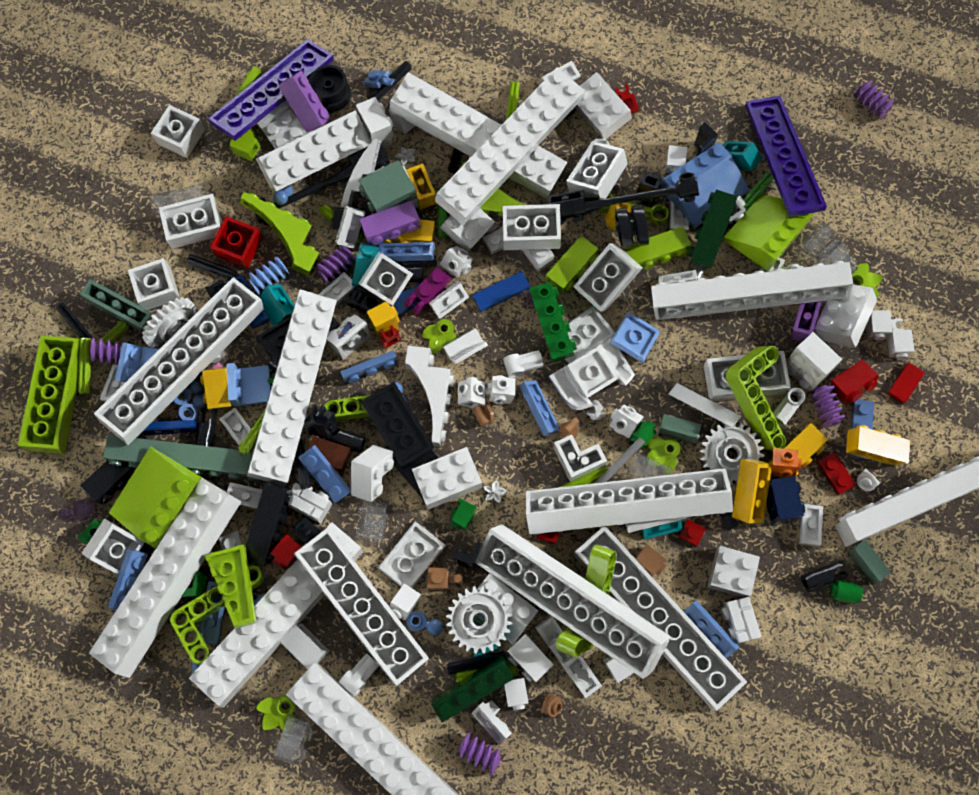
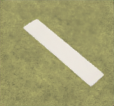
[669,383,741,428]

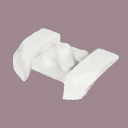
[258,100,313,149]
[549,337,635,410]

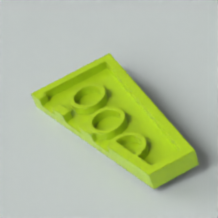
[204,544,257,629]

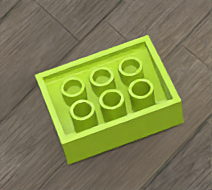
[722,194,814,271]
[109,447,202,549]

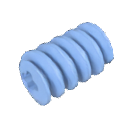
[248,257,290,295]

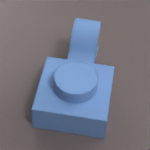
[364,70,395,88]

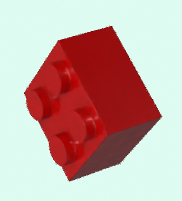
[210,216,264,269]

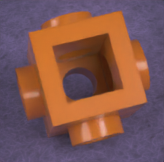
[771,448,802,478]

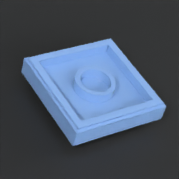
[610,311,660,363]

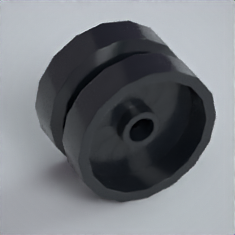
[308,65,352,112]
[615,204,649,250]

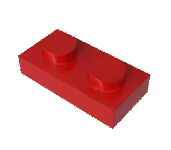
[816,452,856,496]

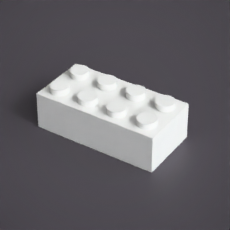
[703,351,791,402]

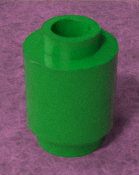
[628,420,657,450]
[830,580,863,604]

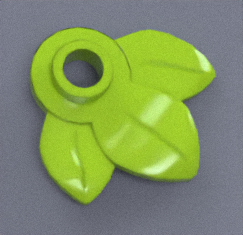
[852,263,883,297]
[422,319,457,354]
[645,437,681,475]
[256,695,296,733]

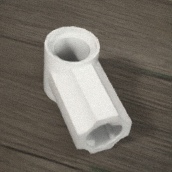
[503,350,543,378]
[773,388,805,426]
[339,653,379,697]

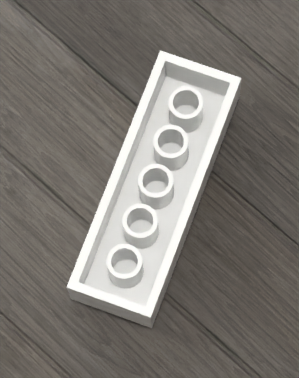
[256,110,371,192]

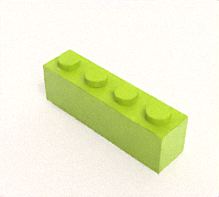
[620,226,692,270]

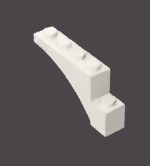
[405,346,454,447]

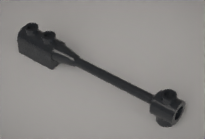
[254,143,390,226]
[547,172,699,225]

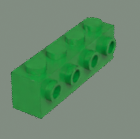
[529,281,577,363]

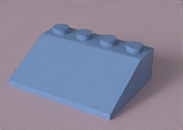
[660,142,750,229]

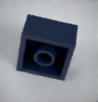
[766,476,805,526]

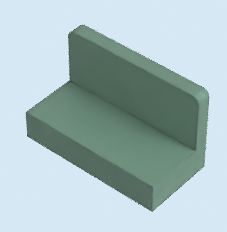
[658,414,701,444]
[848,540,891,584]

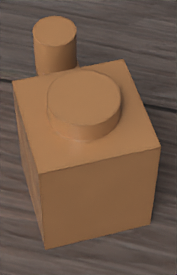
[427,568,463,591]

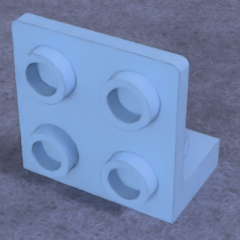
[115,343,159,382]
[226,363,271,407]

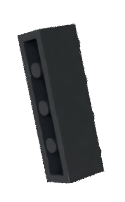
[80,433,149,505]
[245,482,293,567]

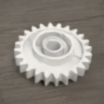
[142,297,197,349]
[700,423,764,485]
[446,586,512,654]

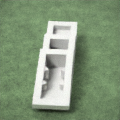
[340,138,381,207]
[535,616,602,698]

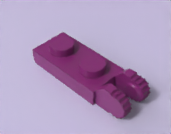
[404,267,451,315]

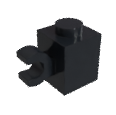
[636,172,663,206]
[304,404,338,439]
[292,517,321,544]

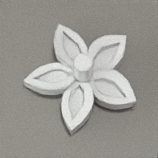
[395,147,415,166]
[484,480,507,503]

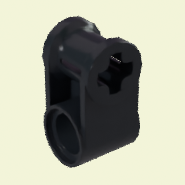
[346,286,382,314]

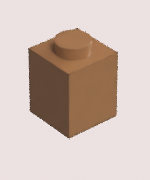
[636,544,666,577]

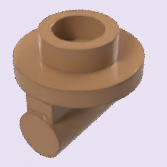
[473,405,494,427]
[559,417,579,438]
[540,692,562,717]

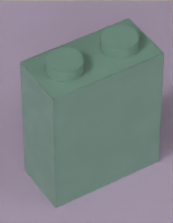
[359,160,417,213]

